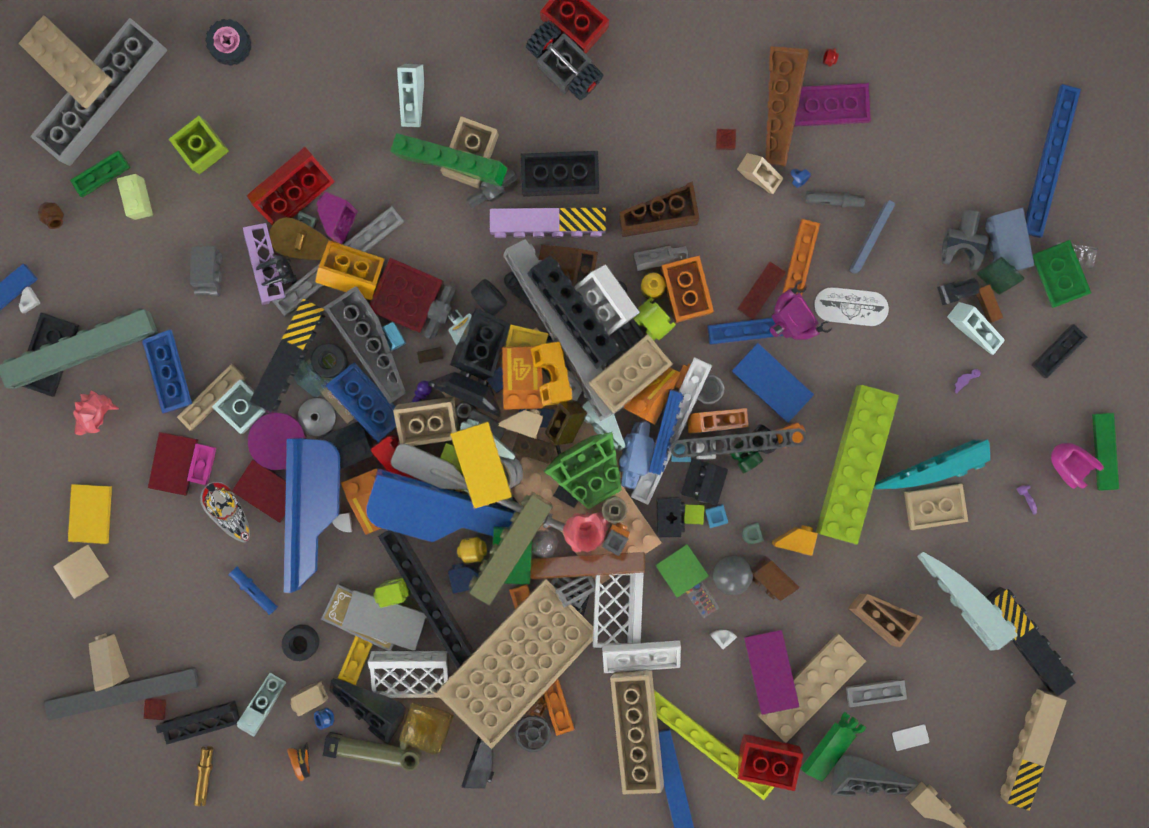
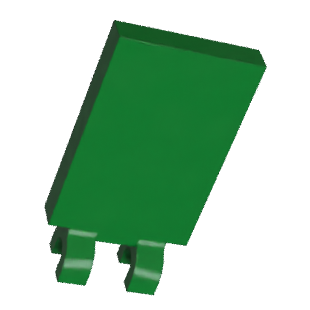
[800,712,867,782]

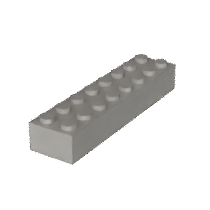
[30,18,167,166]

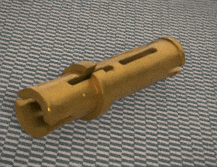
[193,746,214,806]

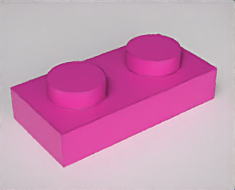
[187,443,217,485]

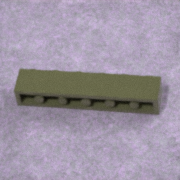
[468,492,552,605]

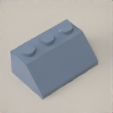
[985,208,1034,275]

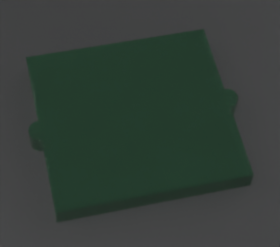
[977,257,1025,295]

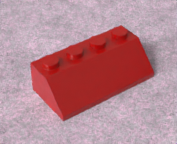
[246,146,335,225]

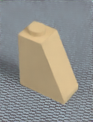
[89,633,129,692]

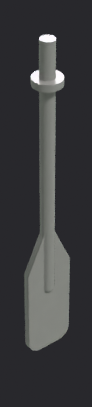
[391,443,565,531]

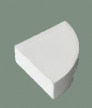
[19,286,40,313]
[332,513,353,532]
[710,629,737,649]

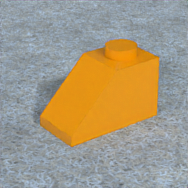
[772,525,818,556]

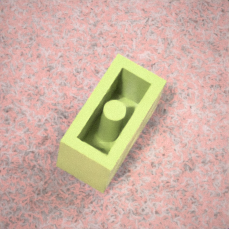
[117,174,153,220]

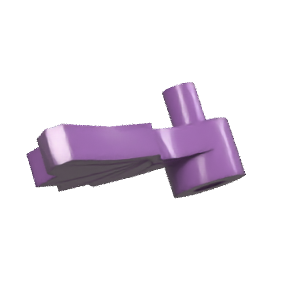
[954,369,981,393]
[1017,485,1037,514]

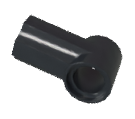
[937,278,980,305]

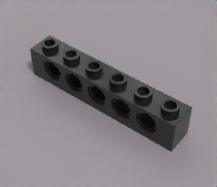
[527,255,620,369]

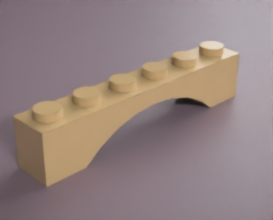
[905,782,972,828]

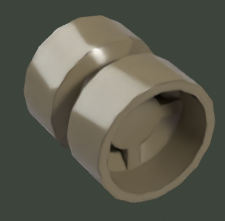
[602,496,627,523]

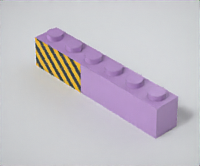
[490,208,606,238]

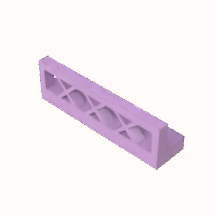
[243,223,285,305]

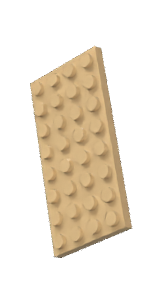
[435,579,593,749]

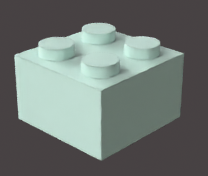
[212,379,265,434]

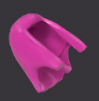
[1051,443,1104,489]

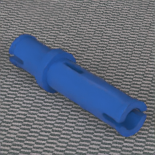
[229,566,278,615]

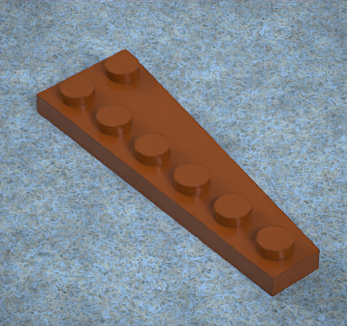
[766,46,809,167]

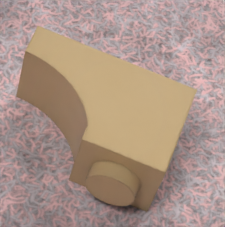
[737,153,783,194]

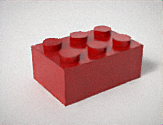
[540,0,609,54]

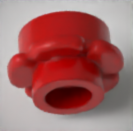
[823,48,839,67]

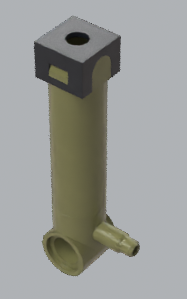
[322,732,422,771]

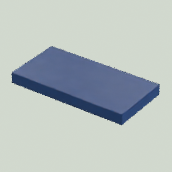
[731,343,814,423]

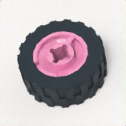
[205,19,252,66]

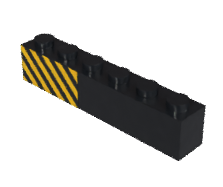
[249,299,325,414]
[986,587,1076,697]

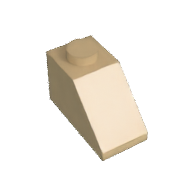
[499,409,543,439]

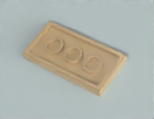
[588,335,673,414]

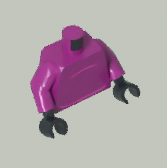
[770,280,832,340]

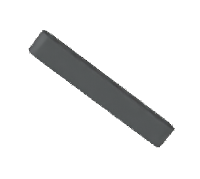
[670,429,807,458]

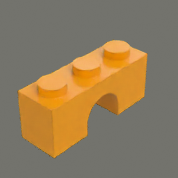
[531,342,572,406]

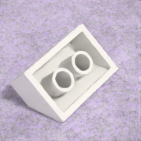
[574,264,640,335]

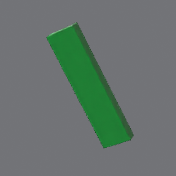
[1092,413,1119,491]

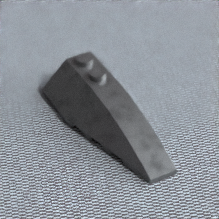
[323,286,406,403]

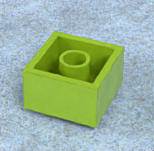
[169,116,229,174]

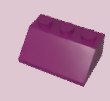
[317,191,358,245]

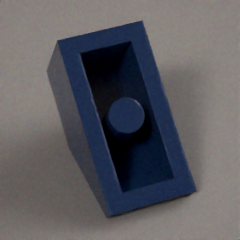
[448,563,480,594]

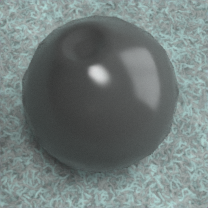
[713,555,753,596]

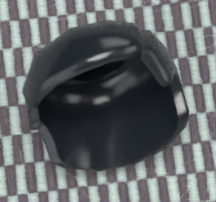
[752,424,778,454]

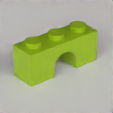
[373,576,412,608]

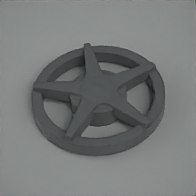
[515,716,551,752]

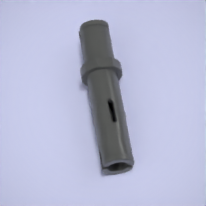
[805,191,865,208]

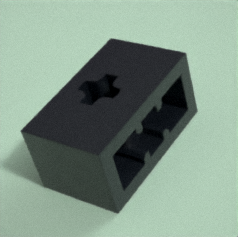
[657,497,685,538]

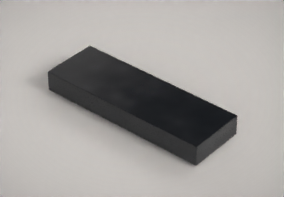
[1032,324,1088,378]

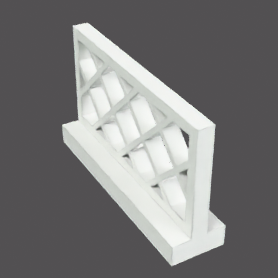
[593,573,643,648]
[368,651,449,698]

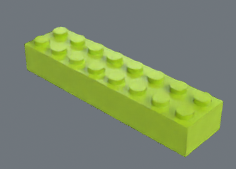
[816,385,899,545]

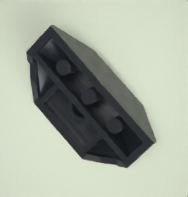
[428,370,502,417]

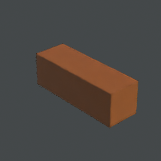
[976,284,1003,323]

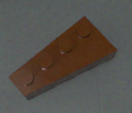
[619,181,699,237]

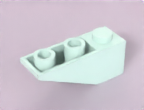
[582,401,625,451]
[237,673,286,737]

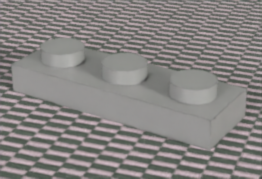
[846,679,907,707]

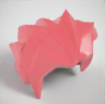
[73,391,119,435]
[563,512,609,552]

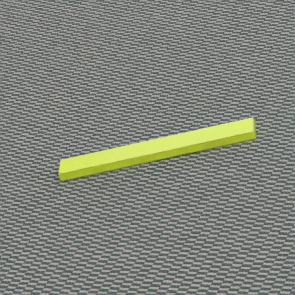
[654,690,774,800]

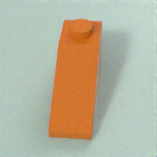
[687,408,749,433]

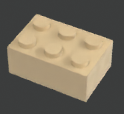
[441,116,499,189]
[393,397,460,446]

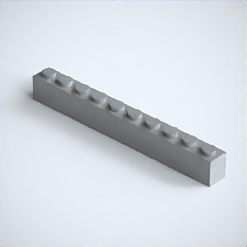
[503,239,624,421]

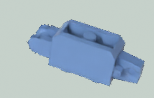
[619,421,655,489]

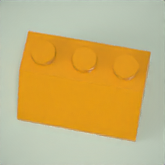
[315,240,384,300]

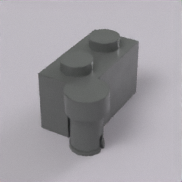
[190,246,223,297]

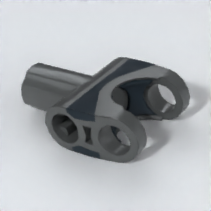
[941,210,988,271]

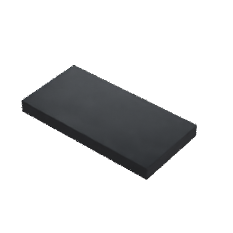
[22,312,79,397]

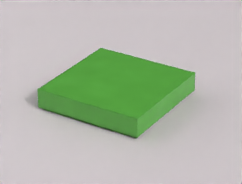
[655,544,709,598]

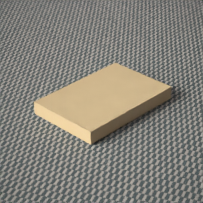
[904,483,968,530]

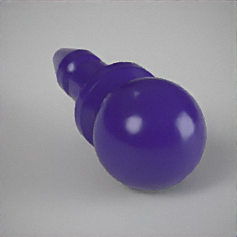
[411,380,432,403]

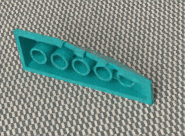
[873,439,991,489]

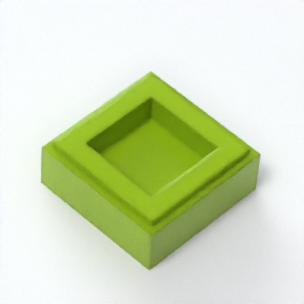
[684,504,704,525]

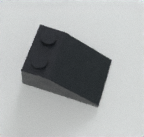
[450,308,511,380]

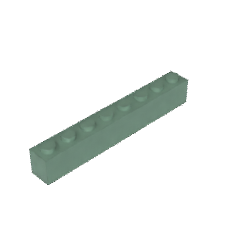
[0,308,158,389]

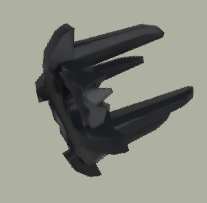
[256,253,297,287]

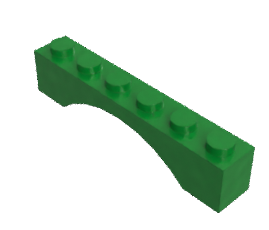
[390,133,508,187]

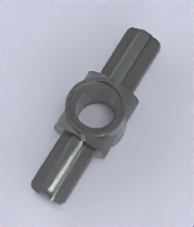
[466,170,518,208]
[424,285,456,340]

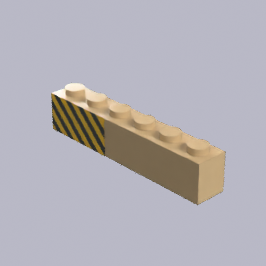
[1000,689,1067,811]

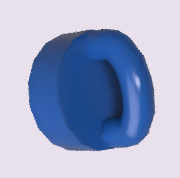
[791,169,811,188]
[314,708,334,730]

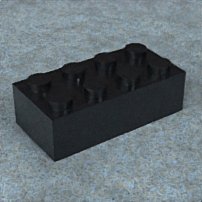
[520,151,599,197]

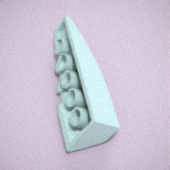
[917,552,1017,650]

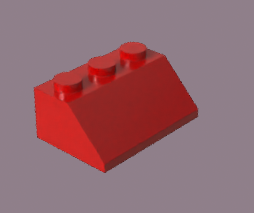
[737,734,804,791]

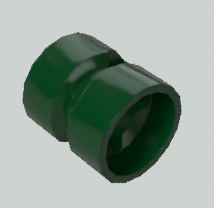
[729,440,763,474]

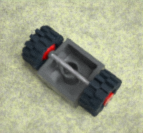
[525,21,604,101]

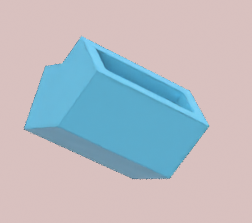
[382,322,406,351]

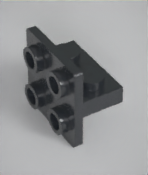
[681,458,728,505]

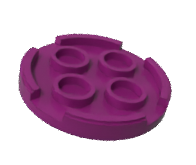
[248,413,306,470]

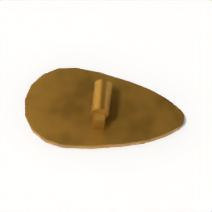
[269,218,329,260]

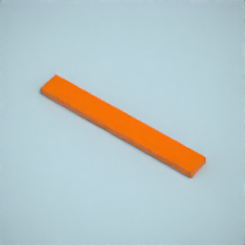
[509,584,575,736]

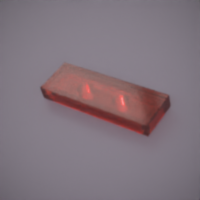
[737,262,786,320]

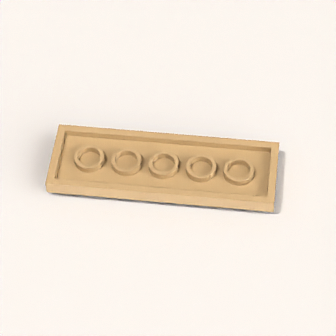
[19,15,112,109]
[757,633,866,743]

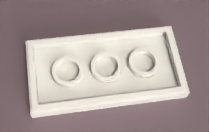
[602,640,681,673]

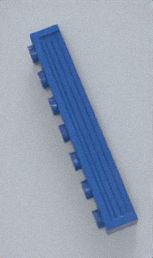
[649,389,684,475]

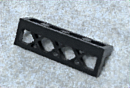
[155,701,240,745]

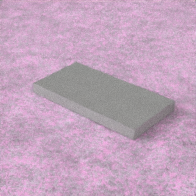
[342,590,426,651]

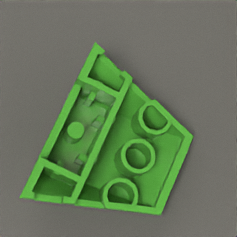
[544,432,622,509]

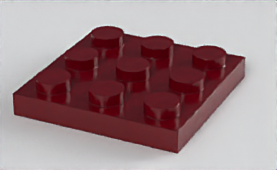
[370,258,444,334]

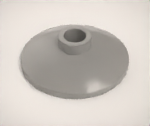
[298,398,336,436]

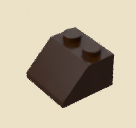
[752,556,800,601]

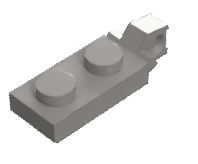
[633,245,688,271]

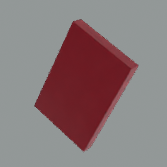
[148,432,199,496]
[231,459,286,523]

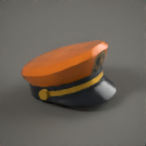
[287,742,310,781]

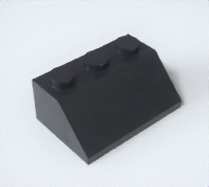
[315,422,375,470]

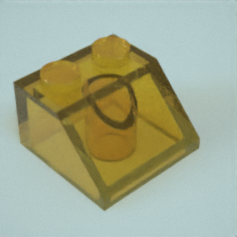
[399,703,454,755]

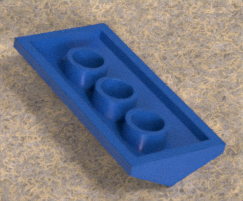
[142,330,192,414]
[325,362,396,442]

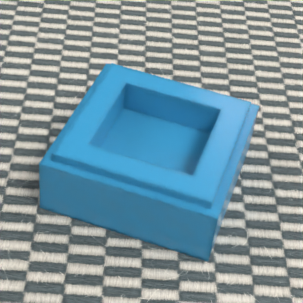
[704,504,729,528]

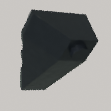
[329,678,406,744]

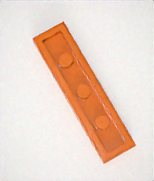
[782,219,820,296]

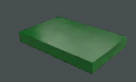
[1032,240,1092,308]
[493,527,532,584]

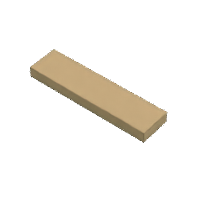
[177,364,246,431]

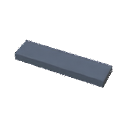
[849,200,895,274]

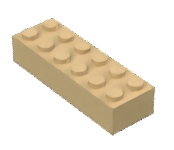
[610,670,664,794]

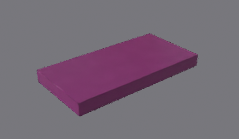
[794,83,871,127]
[744,630,800,715]

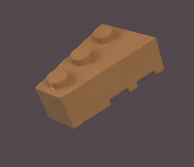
[848,593,923,647]

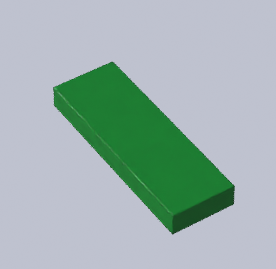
[70,150,131,198]

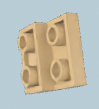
[54,545,109,599]

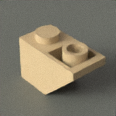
[291,681,328,716]

